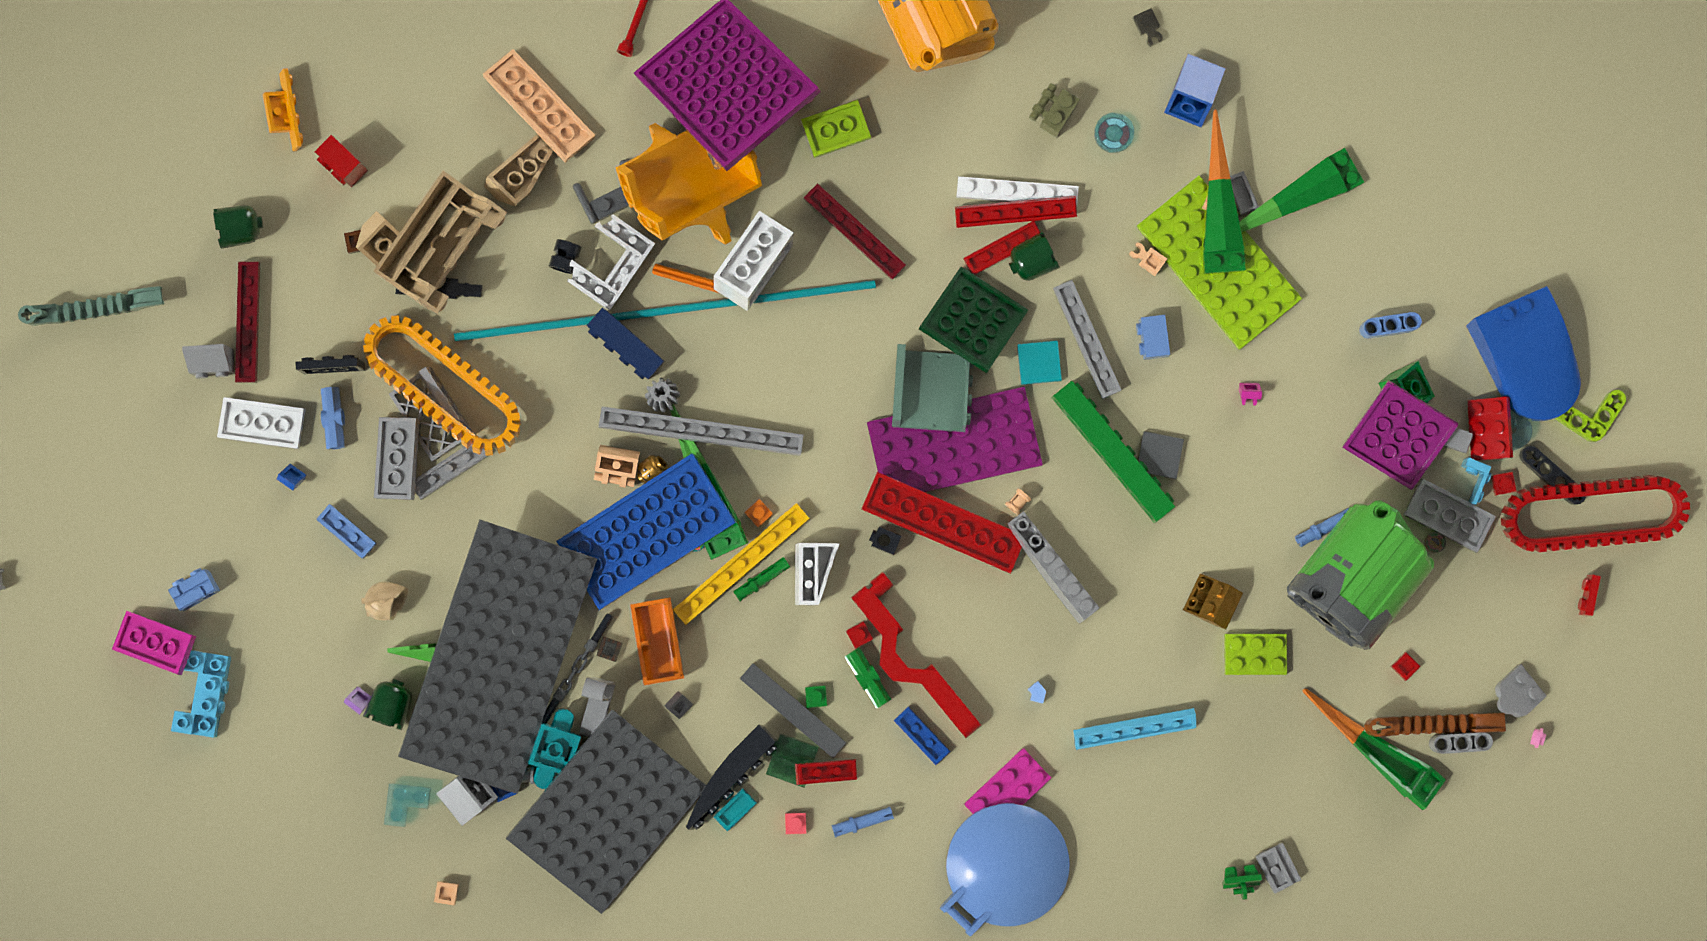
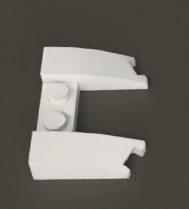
[567,215,655,310]

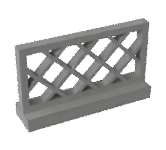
[389,367,474,462]

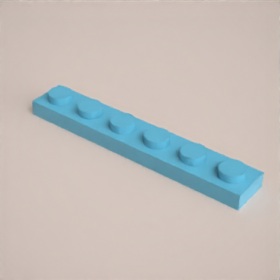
[1073,708,1196,750]

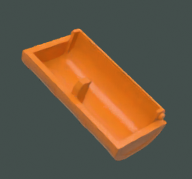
[630,597,684,685]

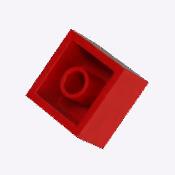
[314,135,368,187]

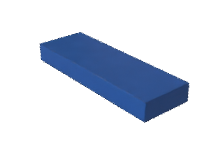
[893,707,950,765]

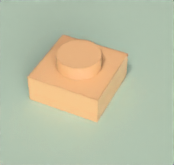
[434,881,459,905]

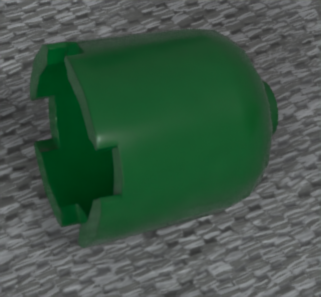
[213,205,264,249]
[1009,232,1060,281]
[363,679,412,730]

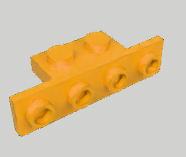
[263,68,303,151]

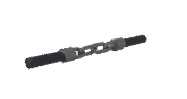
[542,613,614,724]

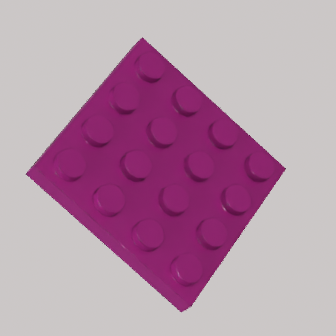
[1342,380,1458,490]

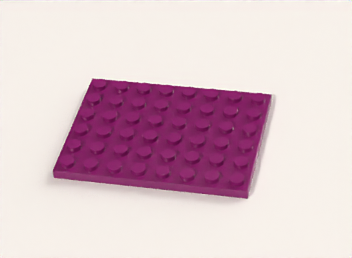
[634,0,821,171]

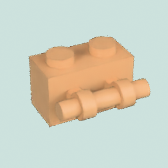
[594,445,640,488]

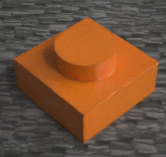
[744,499,773,528]

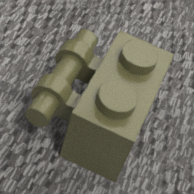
[1029,83,1080,138]

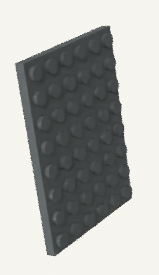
[506,709,706,914]

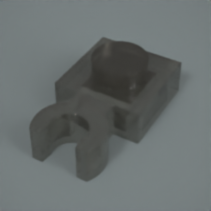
[1133,8,1163,47]

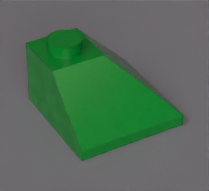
[1378,361,1435,404]

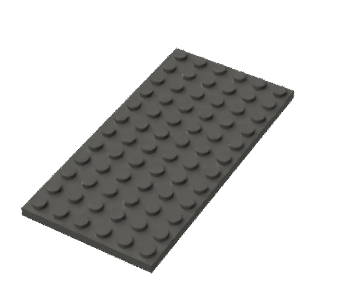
[398,519,597,794]

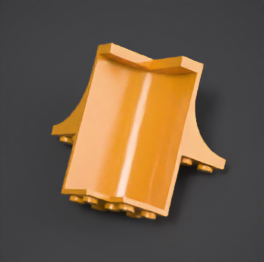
[616,123,762,245]

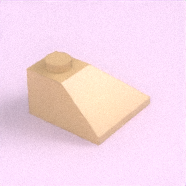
[356,211,400,266]

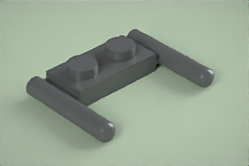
[573,160,629,224]

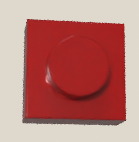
[1491,472,1517,496]
[846,621,873,649]

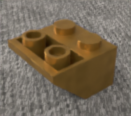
[1183,574,1243,630]

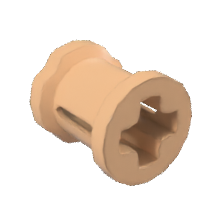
[1005,488,1032,515]

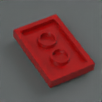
[1467,396,1513,461]

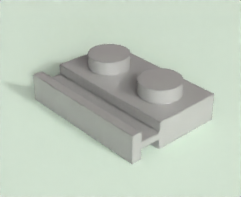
[1255,843,1301,893]

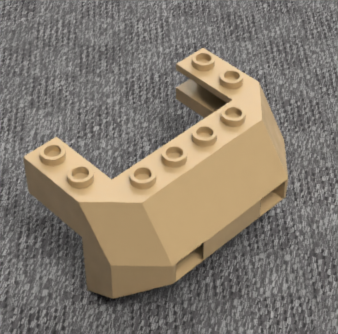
[373,170,507,314]

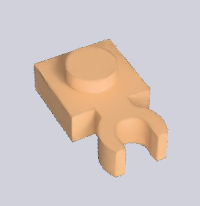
[1129,242,1167,276]

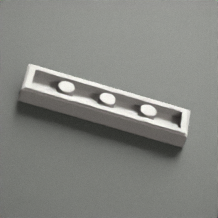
[415,444,490,500]

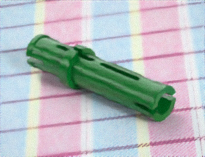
[733,557,790,602]

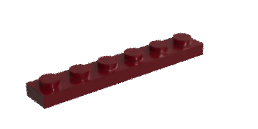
[804,183,906,280]
[235,262,260,383]

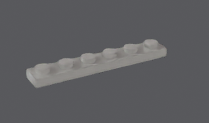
[1053,280,1121,399]

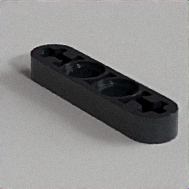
[1519,446,1586,505]

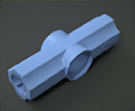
[321,387,345,450]

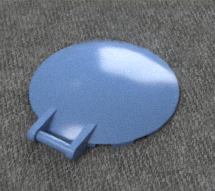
[940,803,1070,936]

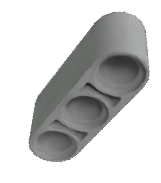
[1429,732,1493,754]

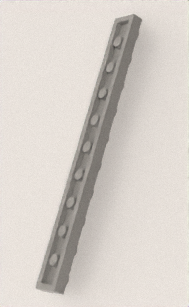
[599,407,803,456]

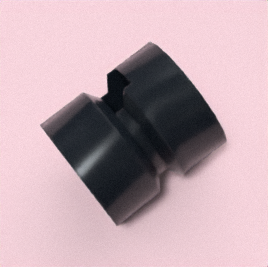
[548,239,582,275]

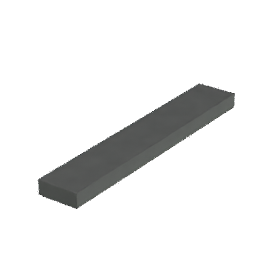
[740,663,846,758]

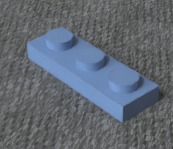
[316,504,377,559]

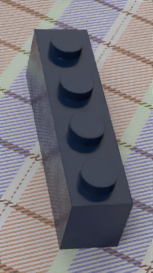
[586,307,665,380]

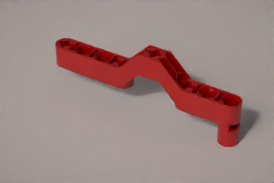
[851,572,982,738]

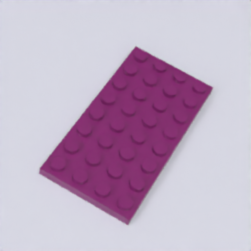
[867,387,1043,492]

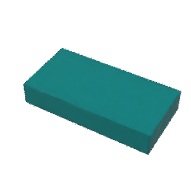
[714,788,757,832]

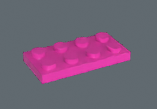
[112,611,196,675]
[964,748,1051,814]

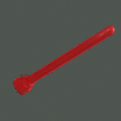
[617,0,648,57]

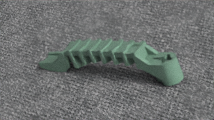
[18,286,164,326]

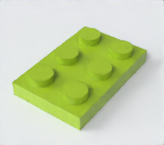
[801,100,871,158]
[1224,634,1287,675]

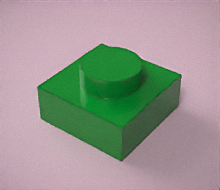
[805,686,827,708]

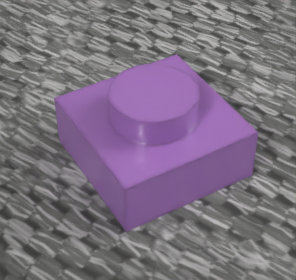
[344,686,371,715]

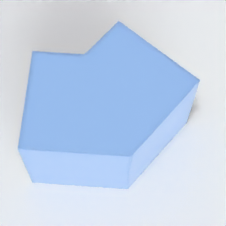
[1028,681,1046,703]

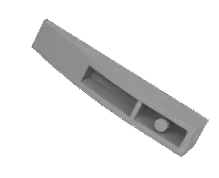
[1008,511,1099,624]

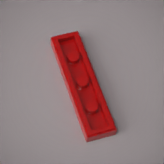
[963,221,1041,275]

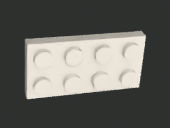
[217,397,306,449]

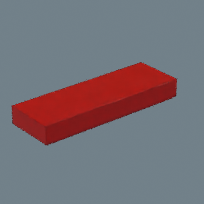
[795,759,857,785]

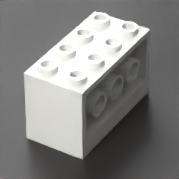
[714,211,793,311]

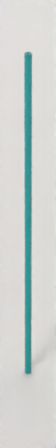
[454,280,876,341]

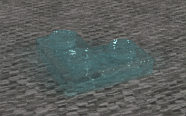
[384,783,431,827]

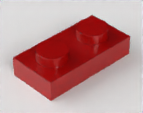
[1578,575,1601,617]

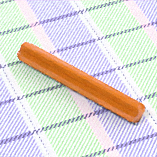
[652,264,719,293]

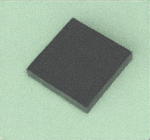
[1138,431,1184,479]

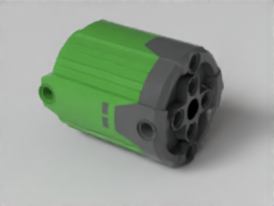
[1287,500,1434,650]

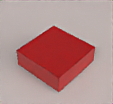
[1390,652,1421,681]

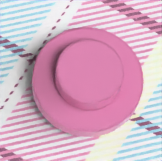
[1530,728,1546,748]

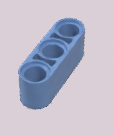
[1359,312,1422,339]

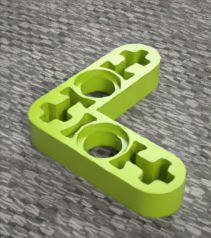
[1555,390,1626,442]

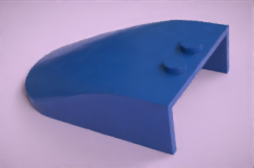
[1466,286,1581,421]

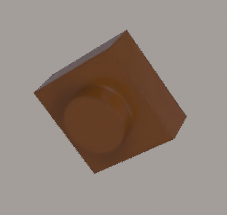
[344,230,361,254]

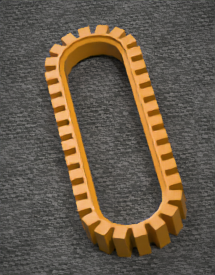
[363,315,521,456]

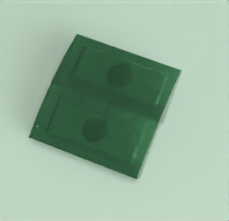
[766,733,819,788]

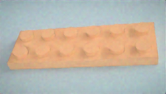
[483,49,595,163]

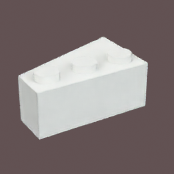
[795,543,839,605]

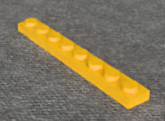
[673,503,810,625]

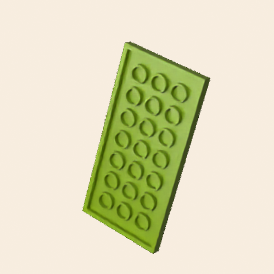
[1136,175,1302,350]

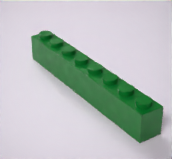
[1052,381,1175,523]

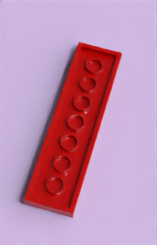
[861,472,1022,574]

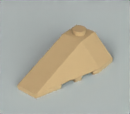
[484,134,553,206]

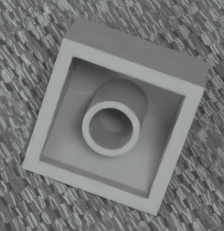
[182,344,235,379]

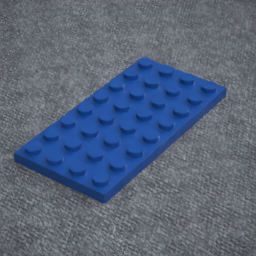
[556,453,736,610]

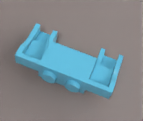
[171,650,231,738]

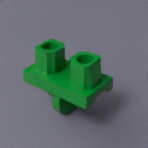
[1222,865,1262,900]

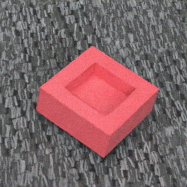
[785,812,806,834]

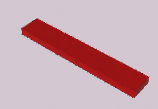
[955,196,1077,228]

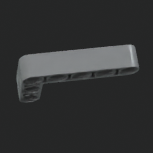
[579,677,615,737]

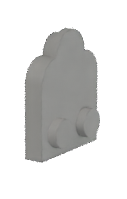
[1495,664,1546,718]

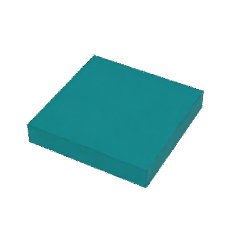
[1017,341,1062,385]

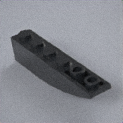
[686,724,779,830]

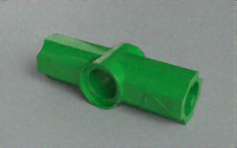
[844,648,892,708]

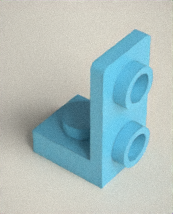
[1461,457,1492,505]

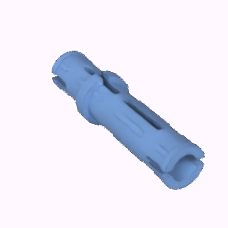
[1295,508,1349,547]
[831,806,894,838]

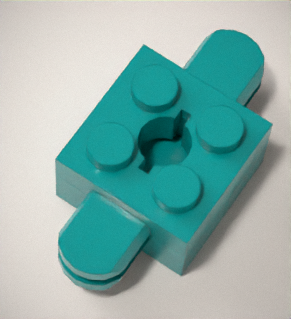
[528,709,581,789]

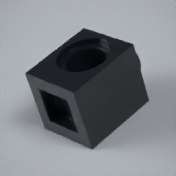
[869,527,901,556]

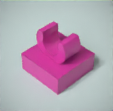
[1238,383,1262,406]

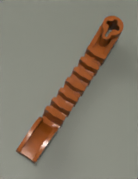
[1364,713,1506,737]

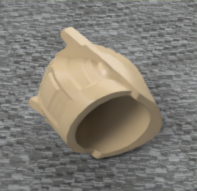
[361,582,408,620]

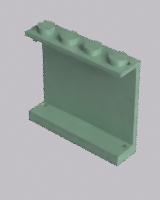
[892,344,973,432]

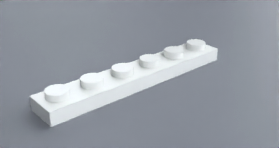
[956,176,1079,205]

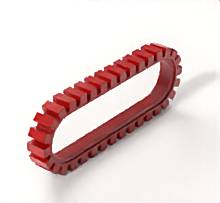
[1501,475,1690,553]

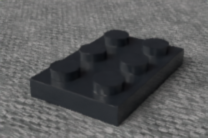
[295,355,365,375]

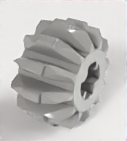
[645,377,680,413]

